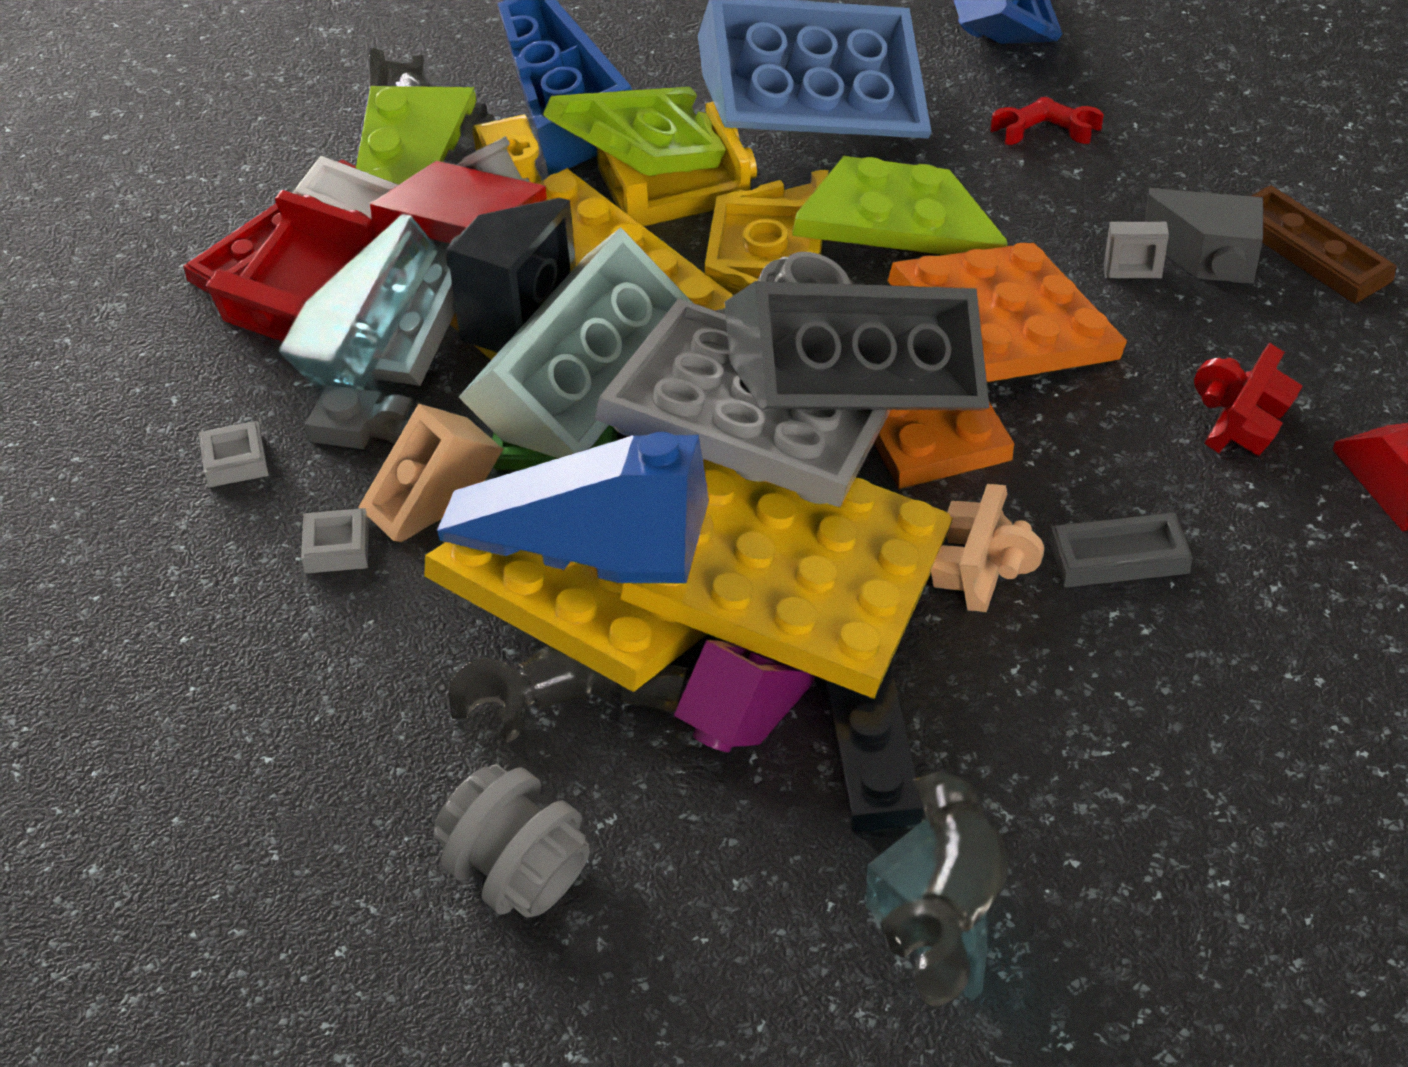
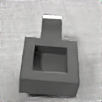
[304,385,412,449]

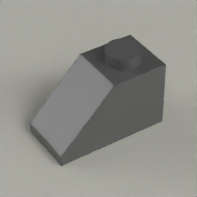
[1144,188,1263,284]

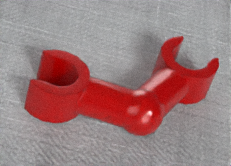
[990,97,1104,145]

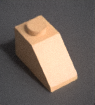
[359,404,503,542]

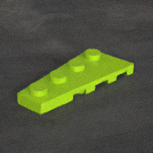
[356,86,477,266]

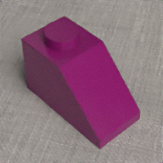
[674,640,816,752]

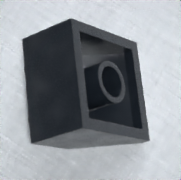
[446,197,576,353]

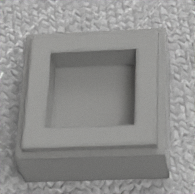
[1104,222,1169,278]
[199,421,269,488]
[301,508,369,574]

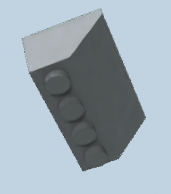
[724,281,989,410]

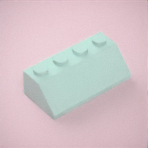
[459,227,693,458]

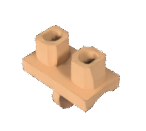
[931,484,1044,612]

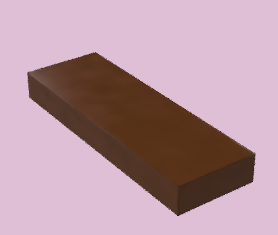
[1251,185,1397,304]

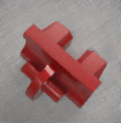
[1194,343,1303,456]

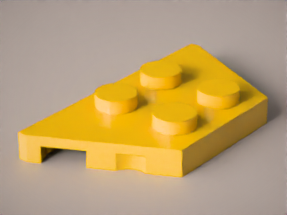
[705,170,829,294]

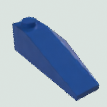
[437,432,709,583]

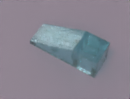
[279,214,439,390]

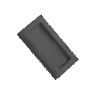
[1049,513,1193,588]

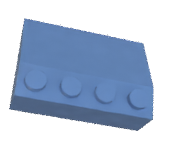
[698,0,932,138]

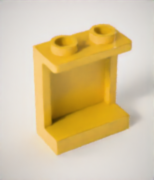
[596,102,757,227]

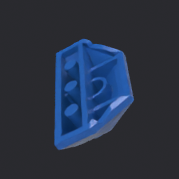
[954,0,1063,44]

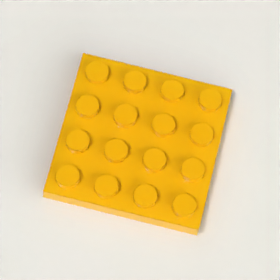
[620,459,953,699]
[424,542,708,692]

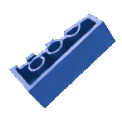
[498,0,632,176]

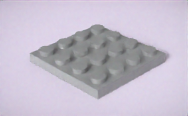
[594,298,891,508]

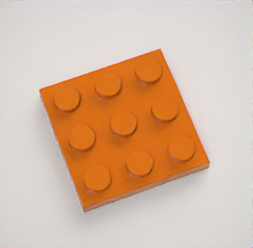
[888,243,1127,382]

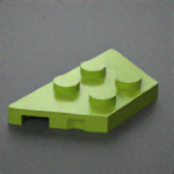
[543,87,726,176]
[792,156,1007,255]

